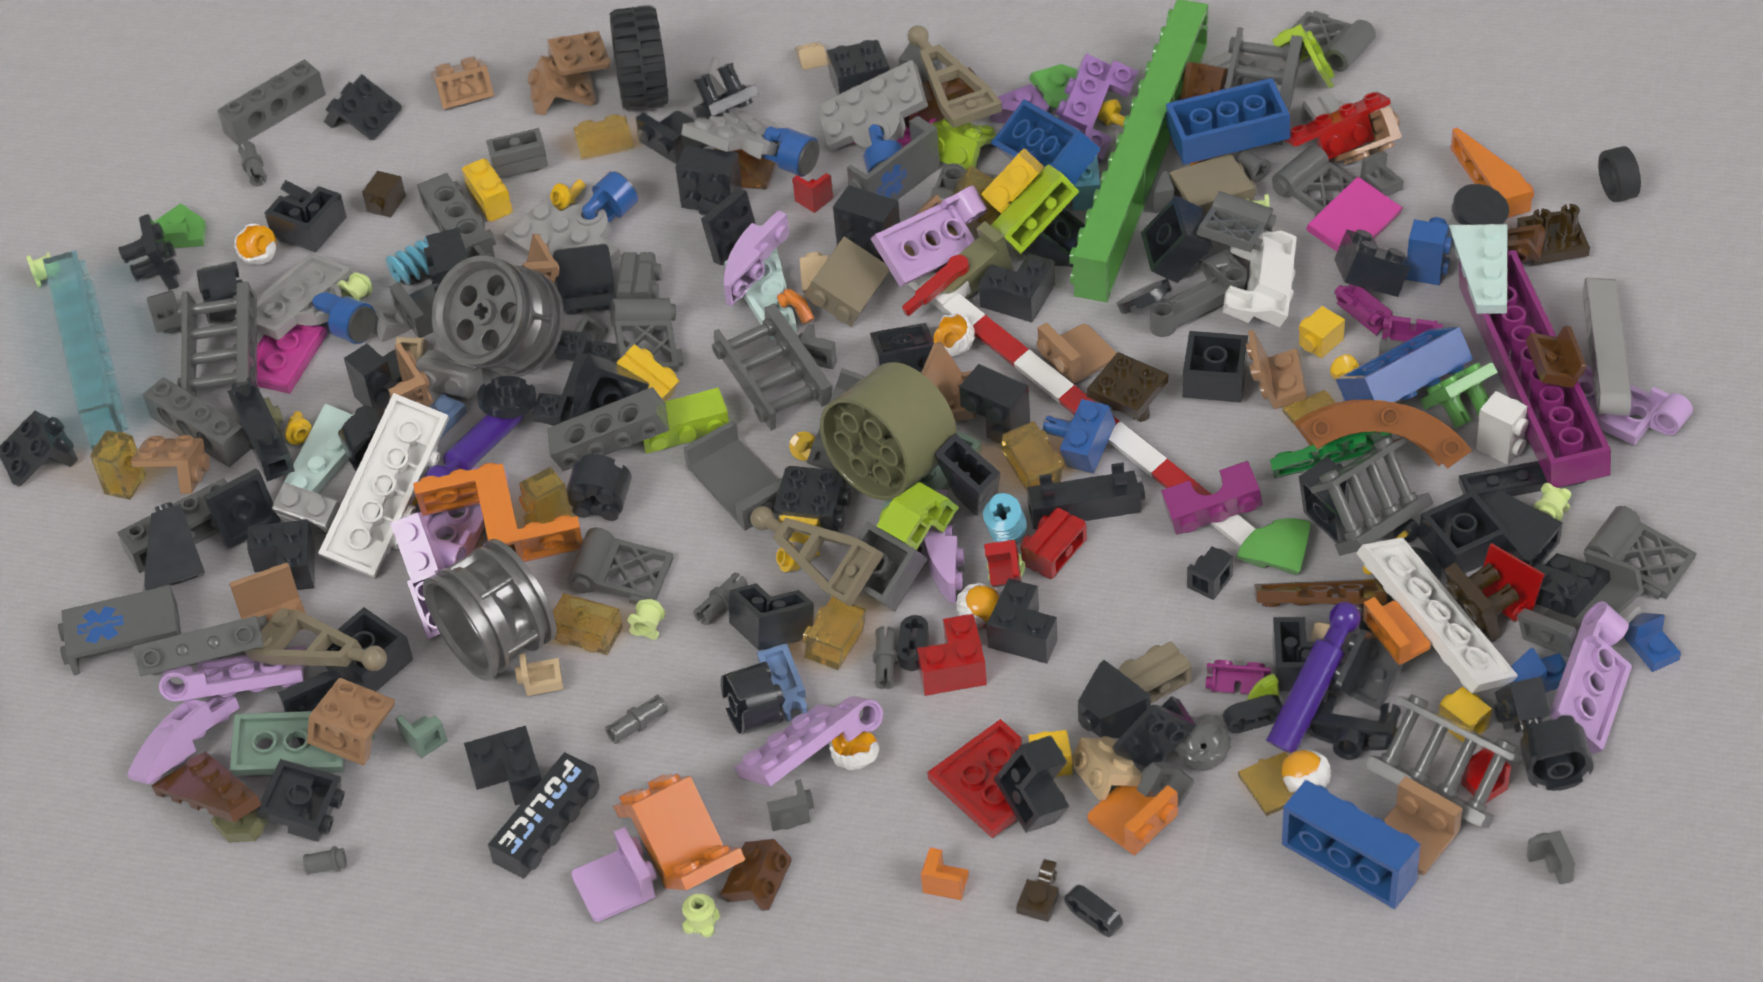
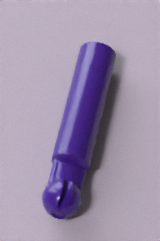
[424,414,524,477]
[1266,602,1361,754]

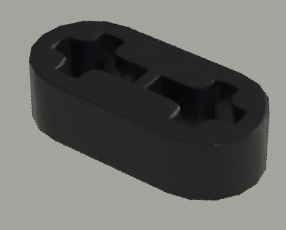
[897,615,929,671]
[1222,694,1283,734]
[1064,884,1123,937]

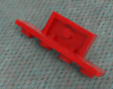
[1284,92,1391,159]

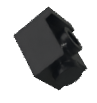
[1187,546,1233,600]

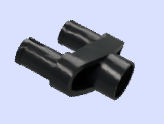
[1307,693,1401,760]

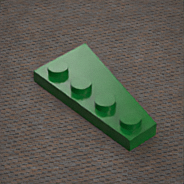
[1270,431,1392,479]

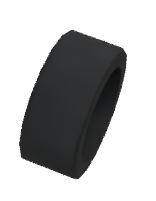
[1598,146,1641,202]

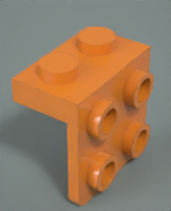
[1087,785,1178,856]

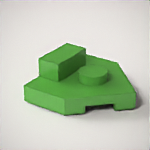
[1029,64,1077,109]
[154,203,207,248]

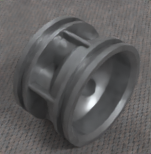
[432,255,564,376]
[423,539,557,681]

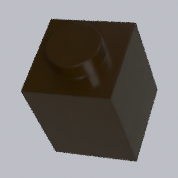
[362,170,406,218]

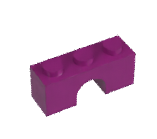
[1161,461,1263,535]

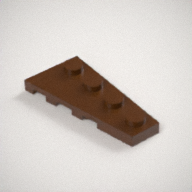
[1254,579,1387,607]
[151,751,262,823]

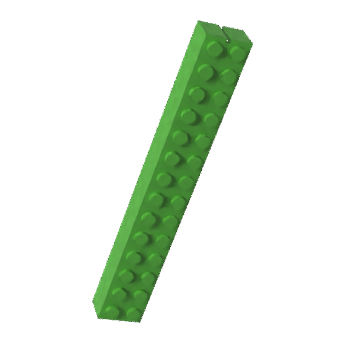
[1069,0,1208,302]

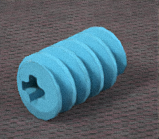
[386,237,433,285]
[983,493,1027,543]

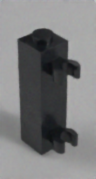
[228,377,295,482]
[1027,462,1145,529]

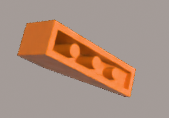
[1451,127,1534,218]

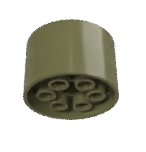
[820,362,957,500]

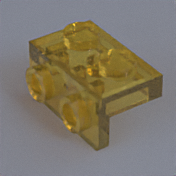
[574,114,634,160]

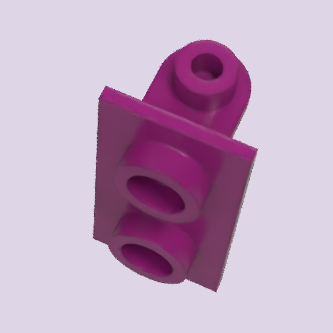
[1334,284,1393,336]
[1382,315,1443,341]
[1205,660,1271,695]

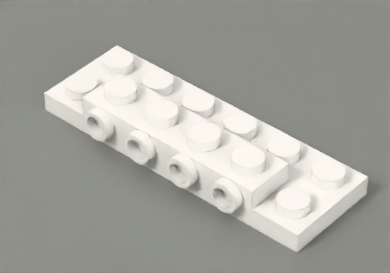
[318,393,449,579]
[1356,537,1518,693]

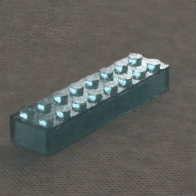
[43,250,129,452]

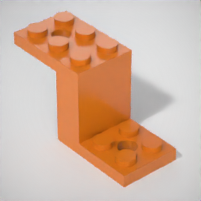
[413,463,583,562]
[613,773,746,890]

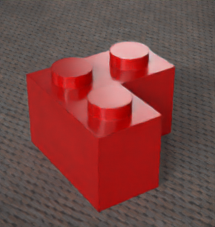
[917,613,987,696]

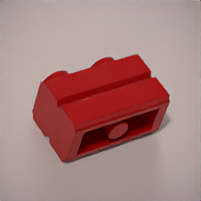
[1020,508,1087,580]

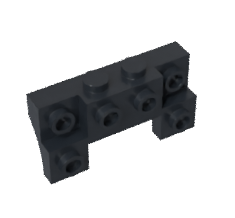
[532,330,619,426]

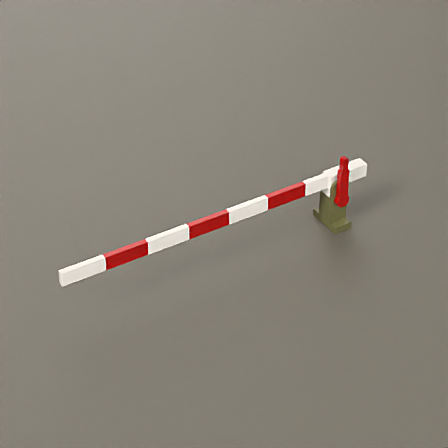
[902,221,1256,547]

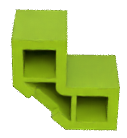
[876,482,959,550]

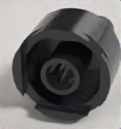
[196,261,243,323]
[338,405,385,471]
[565,454,632,521]
[720,662,784,734]
[1520,715,1594,791]

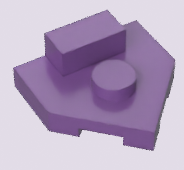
[990,84,1050,124]

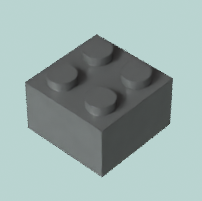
[857,521,927,611]

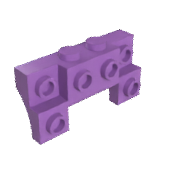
[1055,53,1138,164]

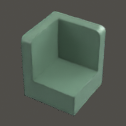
[396,715,448,759]

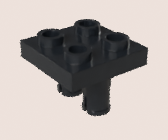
[692,62,759,119]
[697,188,756,266]
[118,214,180,290]

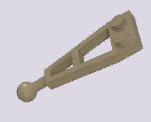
[907,25,1002,128]
[750,506,884,607]
[244,607,387,671]

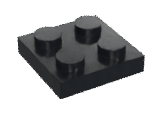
[203,468,281,549]

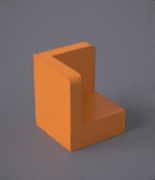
[921,847,969,900]

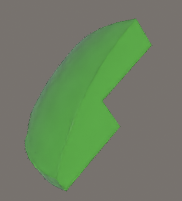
[1235,518,1311,575]

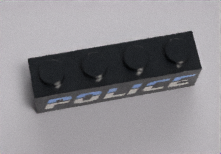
[488,752,600,879]

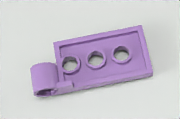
[871,185,989,287]
[1578,364,1693,445]
[423,466,509,568]
[1550,601,1632,754]
[159,646,306,701]
[734,696,883,787]

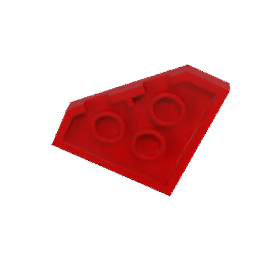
[927,719,1022,838]

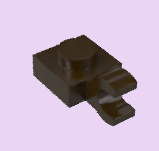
[1016,859,1059,922]

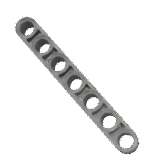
[1583,278,1631,416]

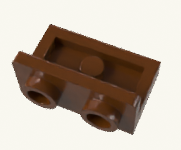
[1177,62,1228,101]
[1507,224,1546,263]
[1525,325,1586,388]
[720,839,792,911]

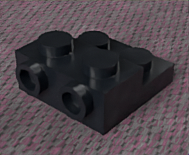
[870,323,934,372]
[1533,553,1611,618]
[257,759,345,842]

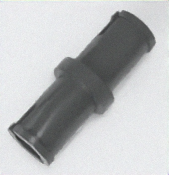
[238,141,267,186]
[693,572,748,625]
[873,626,898,689]
[605,695,668,744]

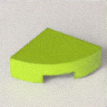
[1247,674,1280,700]

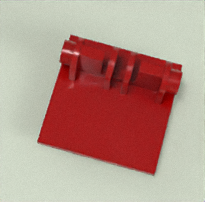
[1482,543,1544,623]

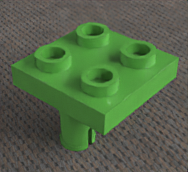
[1419,362,1498,428]

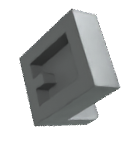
[798,324,837,369]
[1526,831,1575,885]

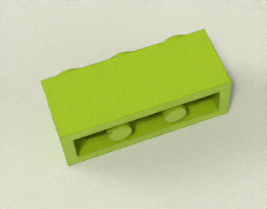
[991,164,1079,254]
[642,387,729,454]

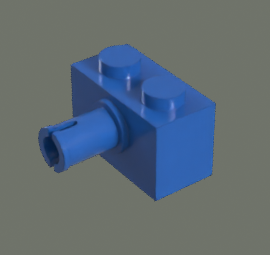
[1406,217,1452,285]
[1042,399,1116,474]

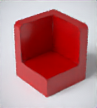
[792,173,833,213]
[984,540,1022,587]
[1461,748,1511,803]

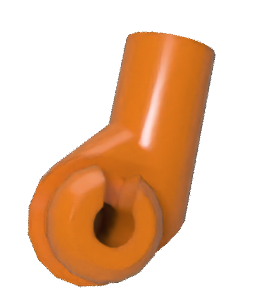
[777,289,815,325]

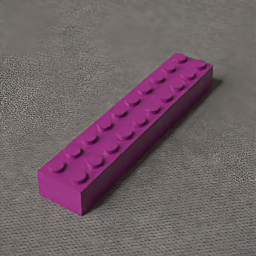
[1459,250,1611,488]

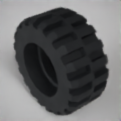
[610,5,669,111]

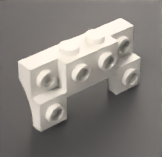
[1223,230,1297,327]

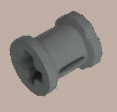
[1235,148,1271,182]

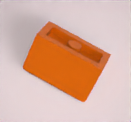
[1363,597,1431,666]

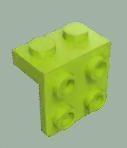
[1272,24,1335,89]
[931,118,998,171]

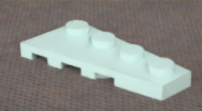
[1449,224,1507,314]
[724,247,797,341]
[283,404,353,494]

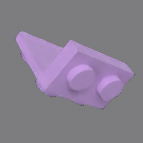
[571,827,657,922]

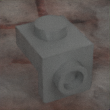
[1360,151,1404,196]
[146,290,182,333]
[1136,762,1194,806]
[767,779,814,831]

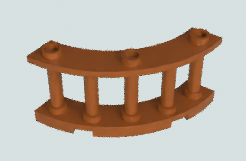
[1293,399,1472,469]

